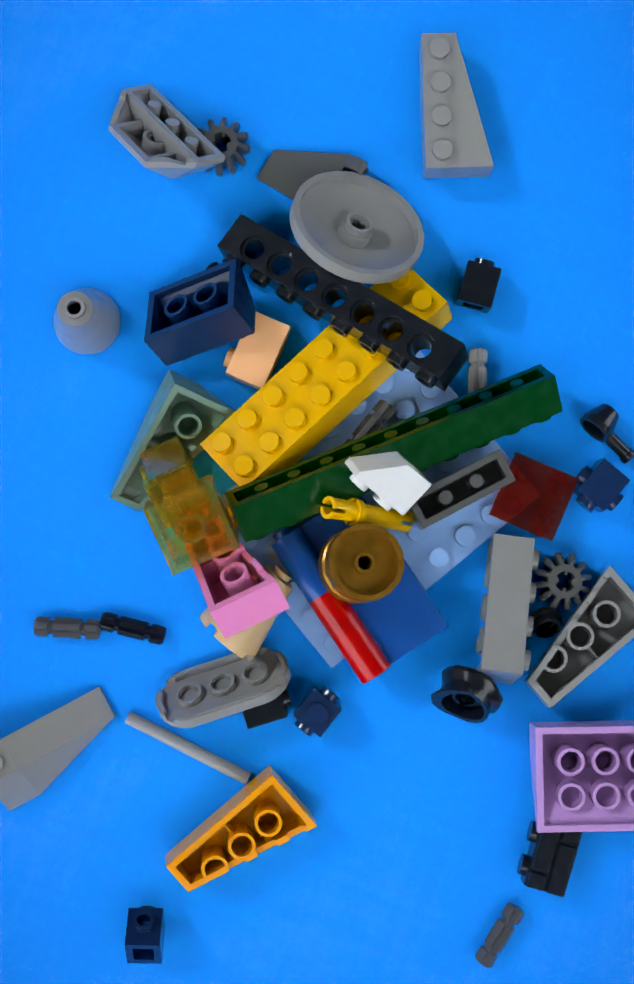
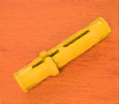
[320,496,414,533]

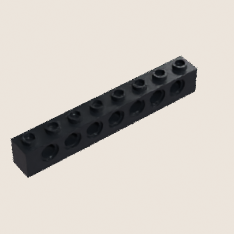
[217,214,469,392]

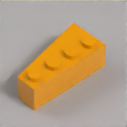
[166,765,317,892]

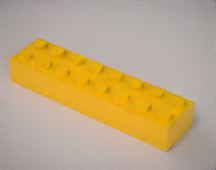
[200,270,453,487]

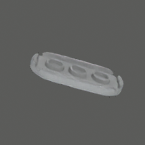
[155,647,291,728]

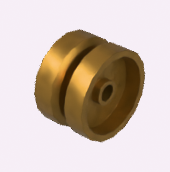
[318,523,404,604]

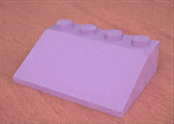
[529,720,634,833]

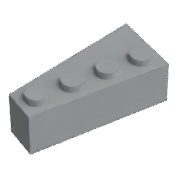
[419,32,494,179]
[473,533,539,685]

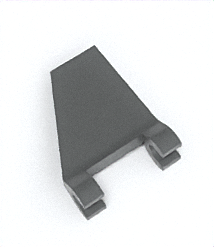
[257,150,369,200]

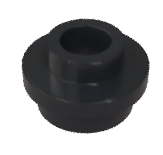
[530,607,562,638]

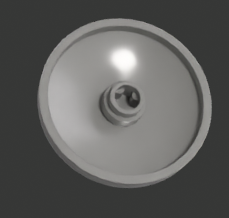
[289,171,424,284]

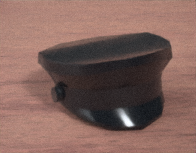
[431,665,503,723]

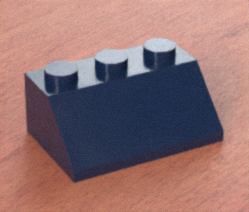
[144,258,256,366]

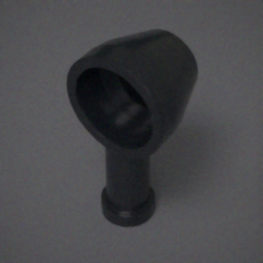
[580,403,634,464]

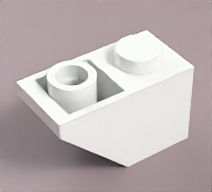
[344,451,432,516]

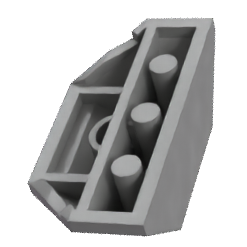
[108,84,225,179]

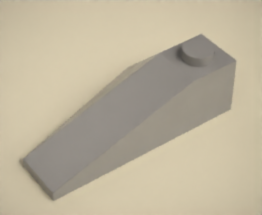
[0,686,115,811]

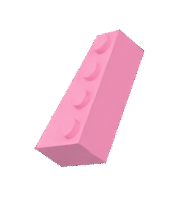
[176,507,290,639]

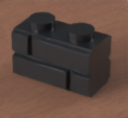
[517,820,582,897]

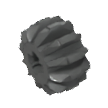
[198,117,250,177]
[534,552,592,610]

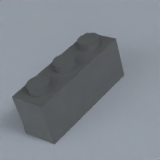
[409,449,516,529]

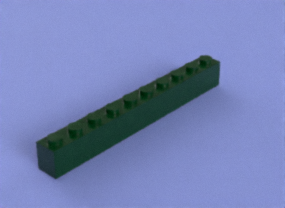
[224,364,563,543]

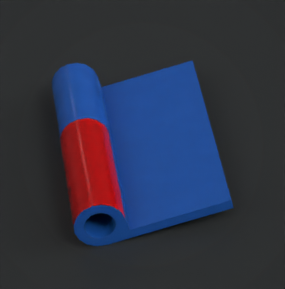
[271,497,449,684]

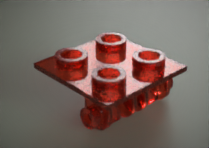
[489,452,579,541]

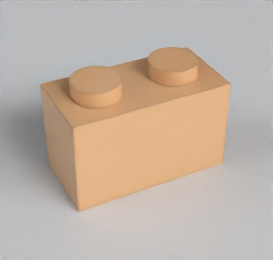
[223,312,291,390]

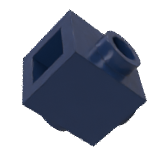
[572,458,630,513]
[293,685,342,737]
[125,906,165,964]

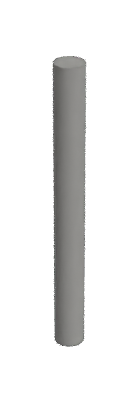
[125,711,252,785]

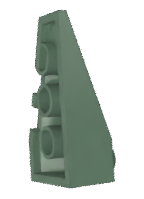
[110,370,234,511]

